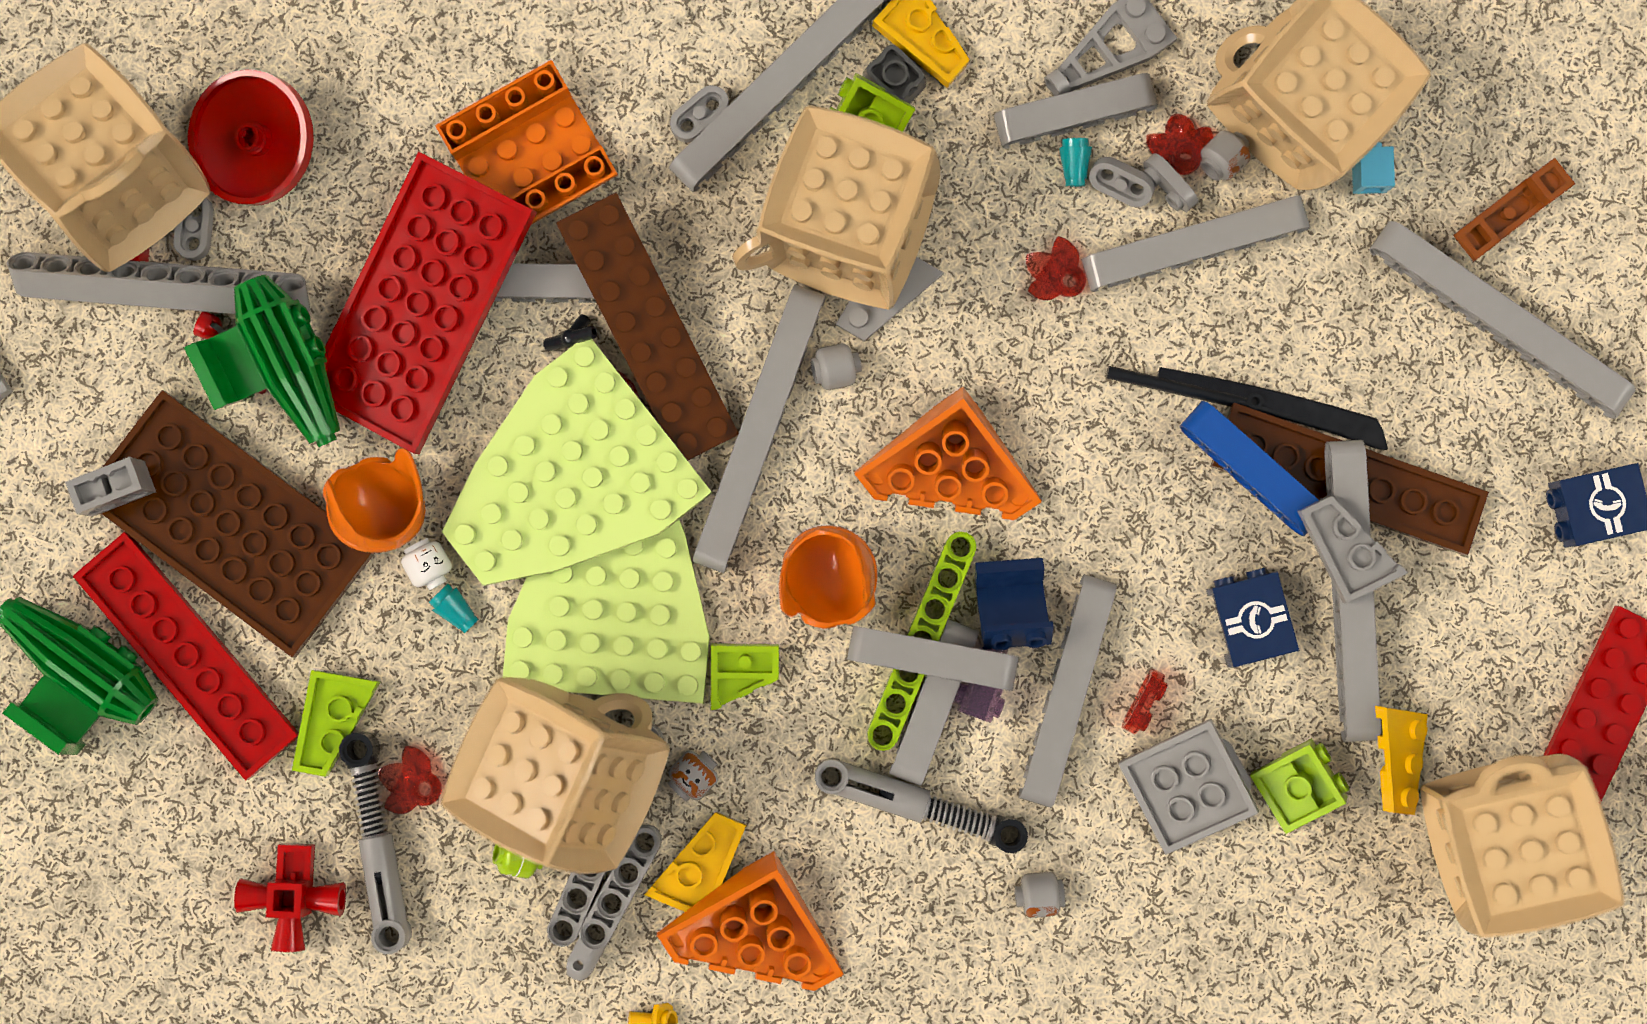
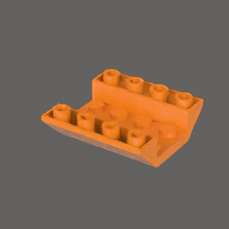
[435,60,618,225]

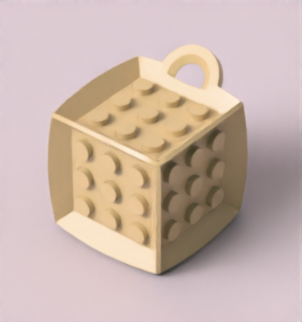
[1207,0,1431,190]
[0,43,210,272]
[732,105,940,310]
[441,677,670,874]
[1420,754,1625,938]

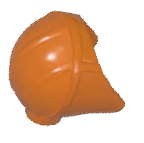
[323,449,426,553]
[779,525,878,629]

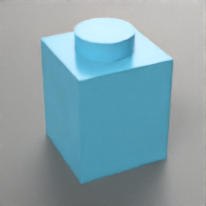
[1352,142,1395,194]

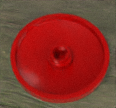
[188,69,314,206]

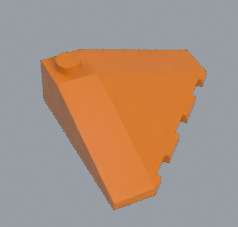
[854,387,1042,520]
[657,851,844,991]

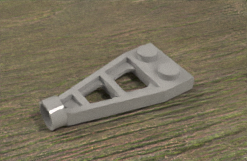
[1044,0,1177,96]

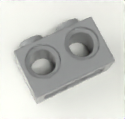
[65,457,156,517]

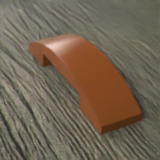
[1453,158,1575,262]

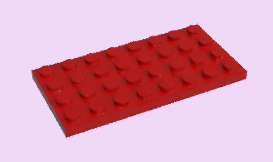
[324,151,537,455]

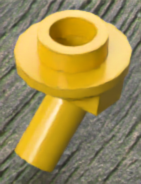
[628,1003,678,1024]

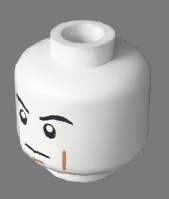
[401,538,452,590]

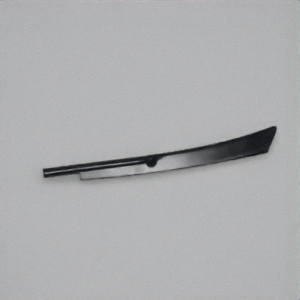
[1106,366,1388,450]

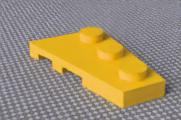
[872,0,970,88]
[1375,706,1428,815]
[644,812,747,912]

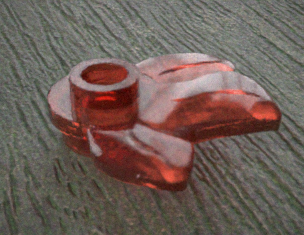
[1146,113,1213,175]
[1025,236,1086,301]
[377,746,442,814]

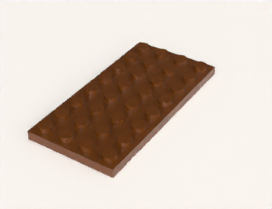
[101,390,375,658]

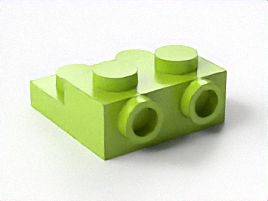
[829,73,915,132]
[1250,738,1350,834]

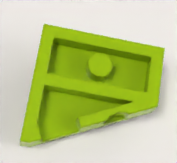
[711,643,779,710]

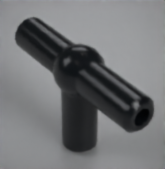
[543,314,598,351]

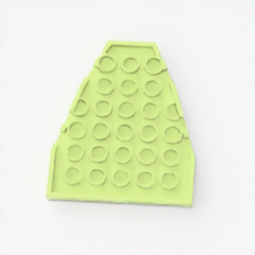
[442,340,712,586]
[503,519,710,704]

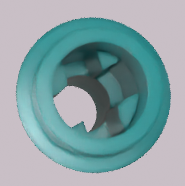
[1059,138,1092,187]
[428,584,479,633]

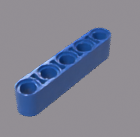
[1179,401,1319,536]

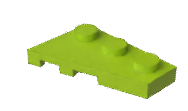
[292,670,381,777]

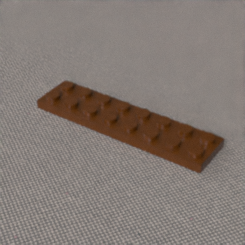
[556,192,739,461]
[1210,403,1489,556]

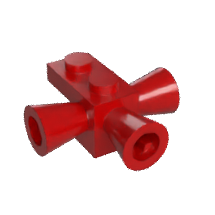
[234,843,346,952]

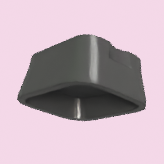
[863,45,926,104]

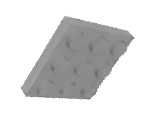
[1118,719,1259,855]

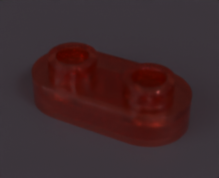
[1121,668,1168,734]

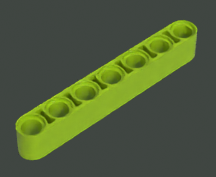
[867,531,976,751]

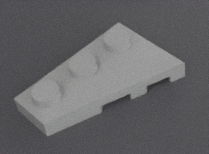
[836,257,944,342]
[1297,496,1408,604]

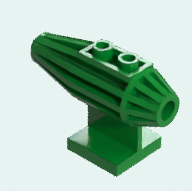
[183,274,340,448]
[0,597,158,755]

